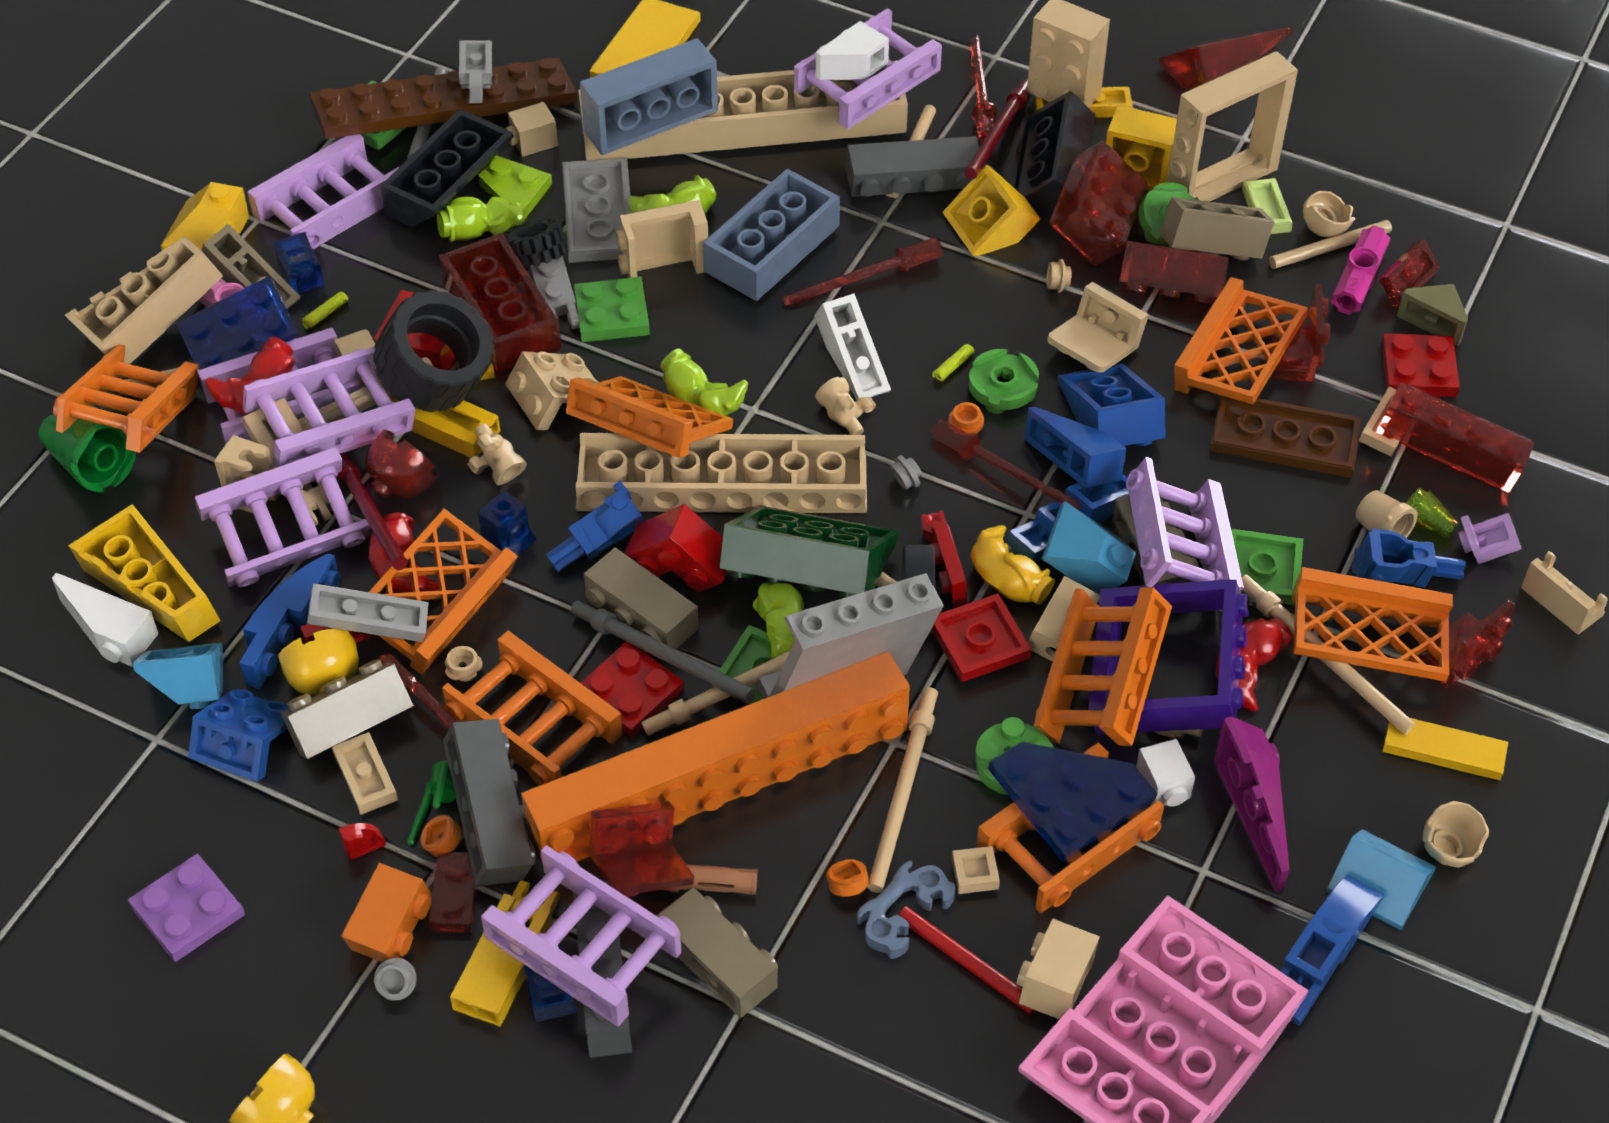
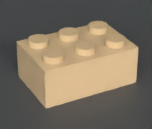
[1027,0,1110,108]

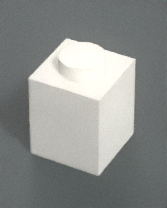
[1136,739,1195,806]

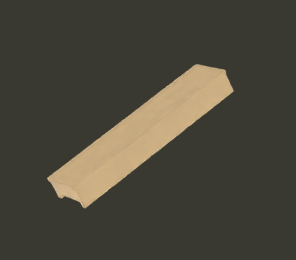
[575,433,867,513]

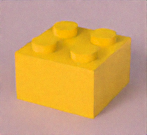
[1101,105,1177,191]

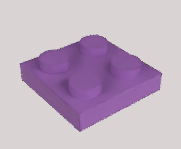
[128,853,245,962]

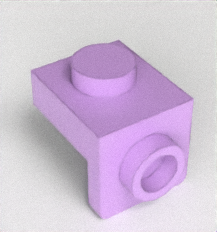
[1458,513,1522,564]

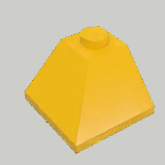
[943,164,1040,257]
[161,182,249,251]

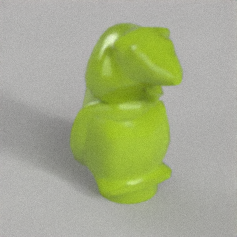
[628,175,717,215]
[437,197,525,242]
[660,348,748,416]
[752,582,804,659]

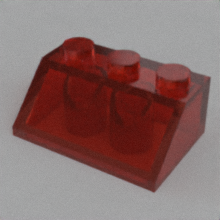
[1120,241,1229,304]

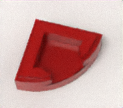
[338,823,386,860]

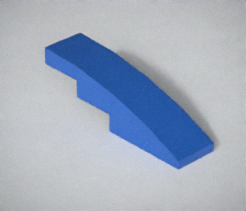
[1005,474,1129,562]

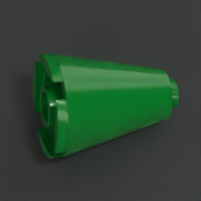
[38,414,136,492]

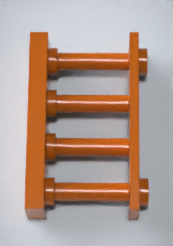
[53,344,199,453]
[1033,587,1172,746]
[442,631,623,786]
[976,743,1164,914]

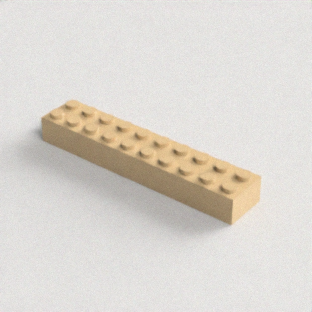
[579,61,908,160]

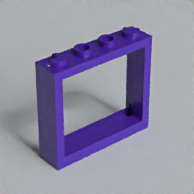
[1088,579,1249,735]

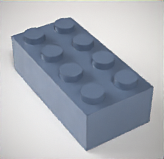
[580,38,718,155]
[703,168,840,301]

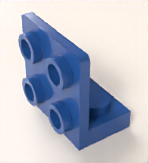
[188,689,289,782]

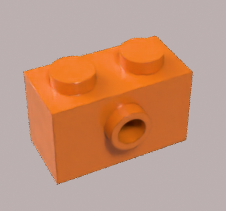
[341,863,432,962]

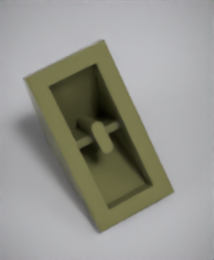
[1397,284,1468,346]

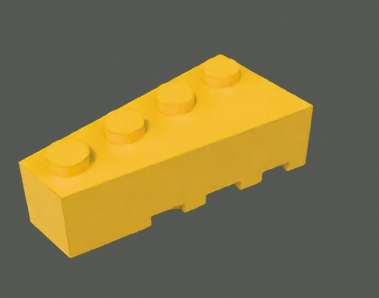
[68,504,220,642]

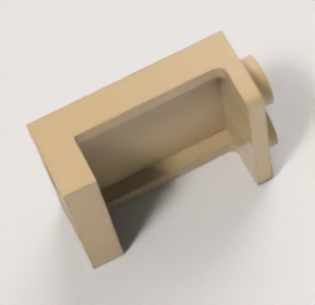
[616,200,708,278]

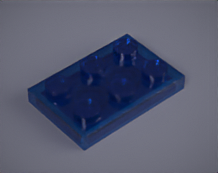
[176,276,301,370]

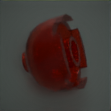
[365,429,439,499]

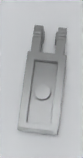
[530,256,580,333]

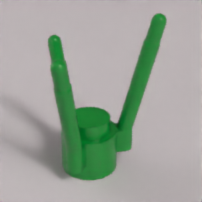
[407,761,456,846]

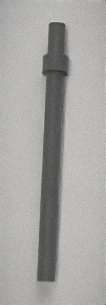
[571,600,755,703]

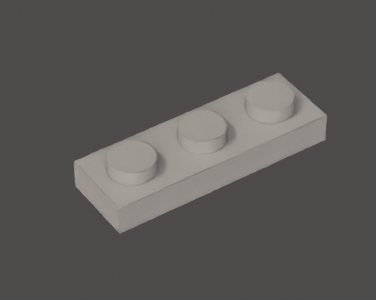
[307,583,429,642]

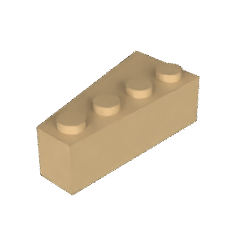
[65,236,223,364]

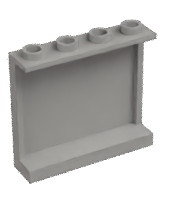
[756,573,944,699]

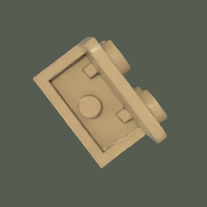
[1047,282,1149,373]
[505,351,599,430]

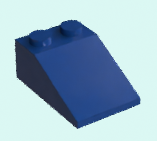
[1058,363,1166,446]

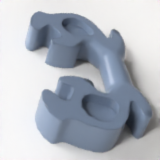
[857,861,956,959]

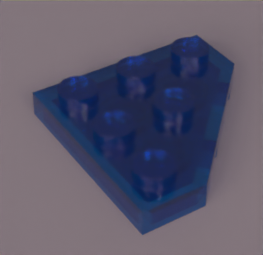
[987,742,1158,862]

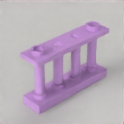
[794,8,942,130]
[247,134,399,257]
[198,327,360,444]
[243,347,415,468]
[195,446,370,587]
[1126,457,1244,612]
[481,845,681,1027]

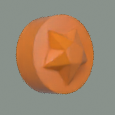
[420,815,462,857]
[826,860,869,897]

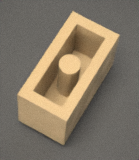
[1016,919,1100,1019]

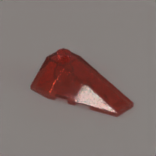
[1158,27,1293,90]

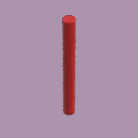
[899,906,1035,1014]

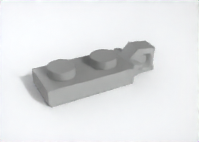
[459,40,492,103]

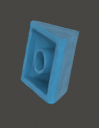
[1326,829,1436,930]

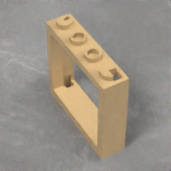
[1167,51,1298,202]

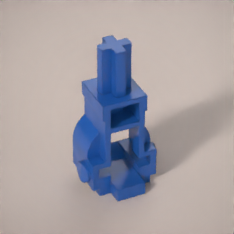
[546,480,644,572]
[1351,528,1466,587]

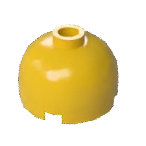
[278,628,359,696]
[229,1053,315,1123]

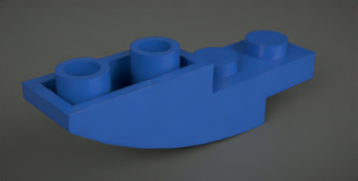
[239,553,341,689]
[1280,874,1384,1026]

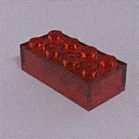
[439,233,562,373]

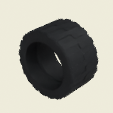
[373,290,494,412]

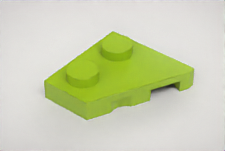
[478,155,552,218]

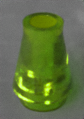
[1406,487,1459,539]

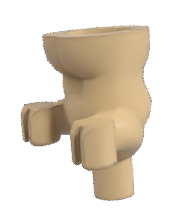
[815,377,876,435]
[467,423,527,485]

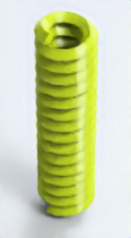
[302,291,349,329]
[932,344,975,381]

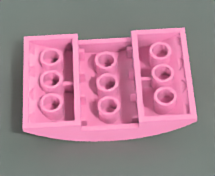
[1018,896,1308,1123]

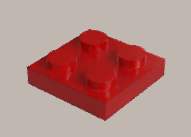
[1381,333,1460,397]
[931,594,1032,683]
[580,642,684,738]

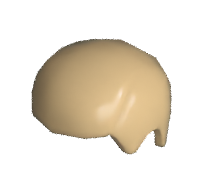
[1303,191,1355,238]
[1422,801,1489,868]

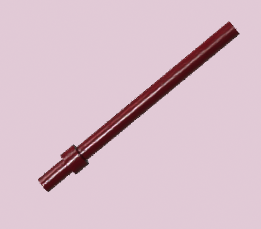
[965,79,1028,180]
[337,452,408,570]

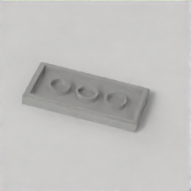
[562,158,631,263]

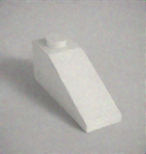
[814,294,891,401]
[52,573,159,667]

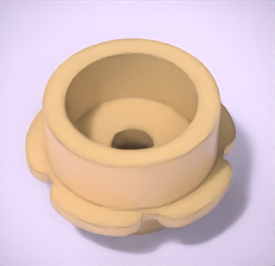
[1046,259,1071,293]
[444,646,482,682]

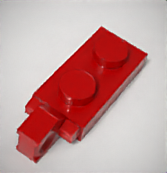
[921,511,968,607]

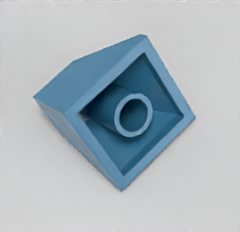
[1042,501,1136,595]
[133,643,223,709]

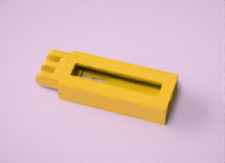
[376,396,500,458]
[450,880,560,1027]

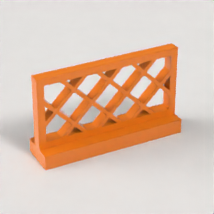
[1174,277,1308,405]
[566,376,733,458]
[369,508,518,675]
[1292,567,1453,682]

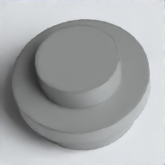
[890,455,922,490]
[374,958,417,1000]

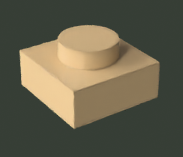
[952,846,1000,894]

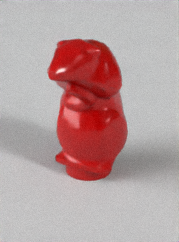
[205,337,295,414]
[369,513,439,593]
[1215,618,1293,712]

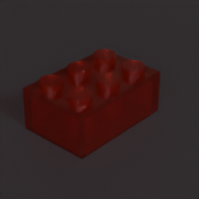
[1049,141,1148,266]

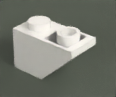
[815,21,889,80]

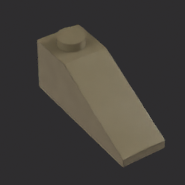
[202,224,301,318]

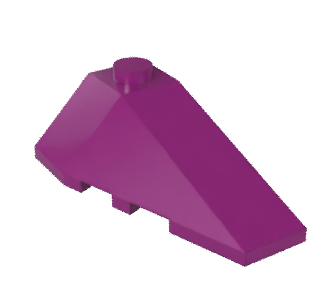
[1213,716,1289,893]

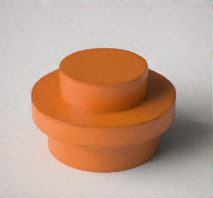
[948,402,984,436]

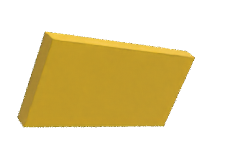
[589,0,701,78]

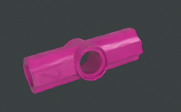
[1331,225,1391,315]

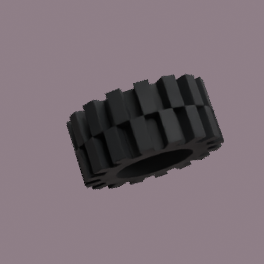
[502,218,568,268]

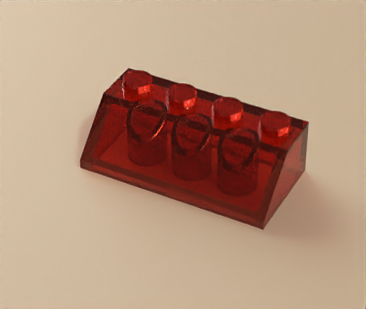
[1376,380,1535,493]

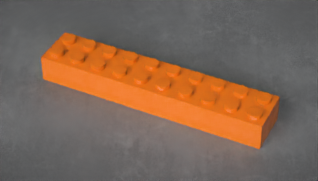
[521,651,910,869]

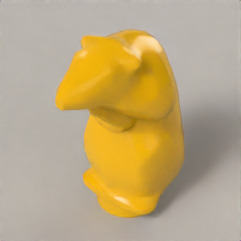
[970,525,1055,605]

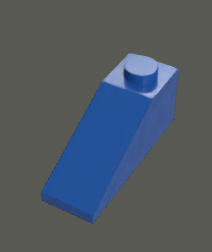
[1024,407,1126,488]

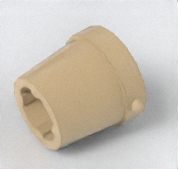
[1355,490,1418,538]

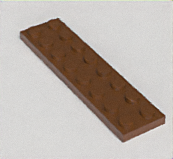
[310,58,577,139]

